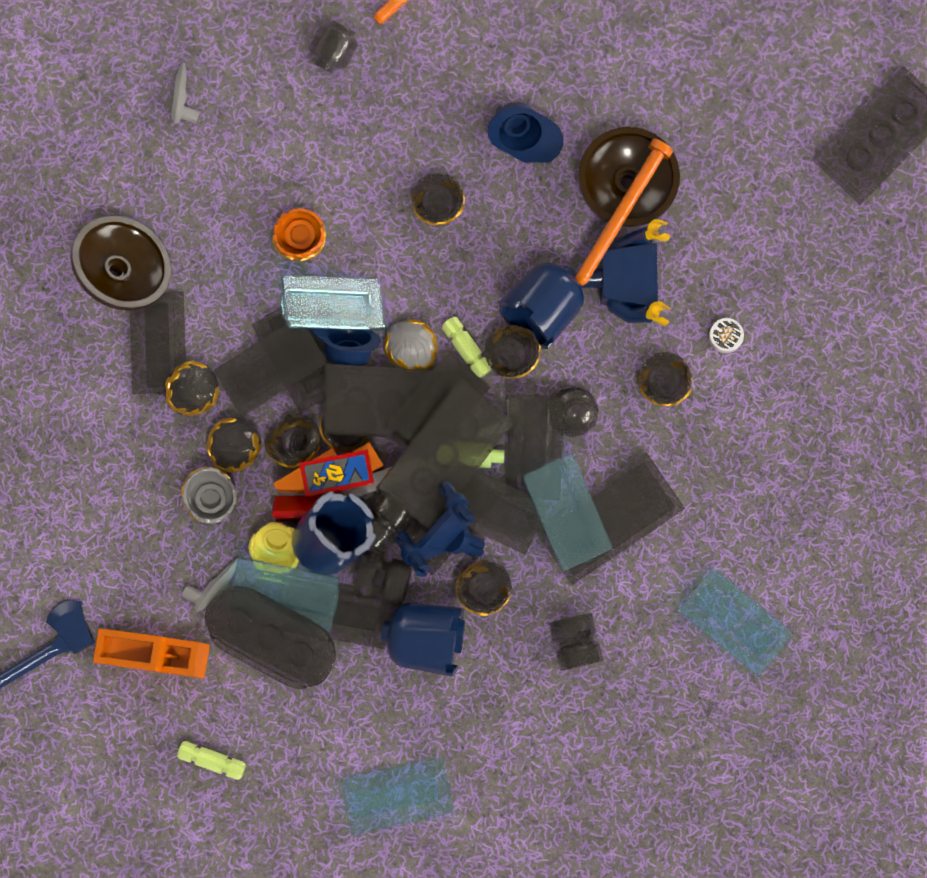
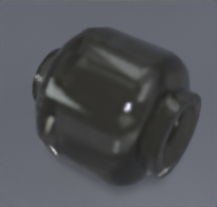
[309,20,358,73]

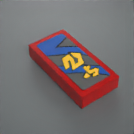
[299,450,375,498]

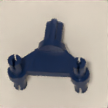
[394,481,486,577]

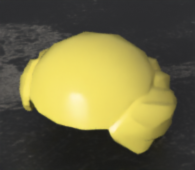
[249,522,299,575]

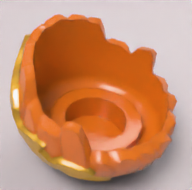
[272,208,326,261]

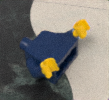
[581,219,671,326]

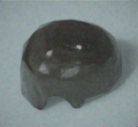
[545,384,599,438]

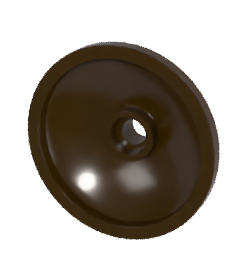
[578,127,680,227]
[70,216,171,311]

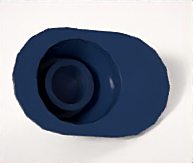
[488,101,563,163]
[307,310,381,373]

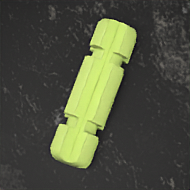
[442,316,492,379]
[177,741,246,780]

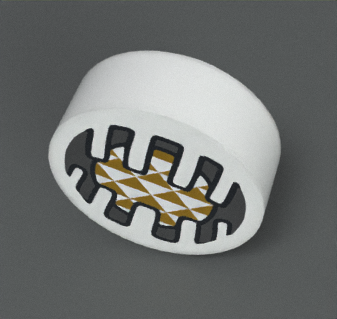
[709,318,744,353]

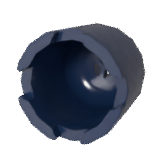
[498,262,584,349]
[291,492,375,575]
[381,603,465,676]

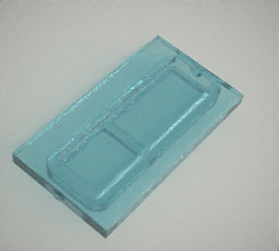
[280,275,386,331]
[522,454,613,571]
[230,557,340,632]
[678,568,793,677]
[341,758,455,835]

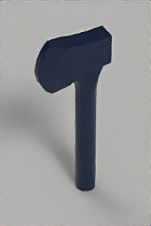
[0,600,95,689]

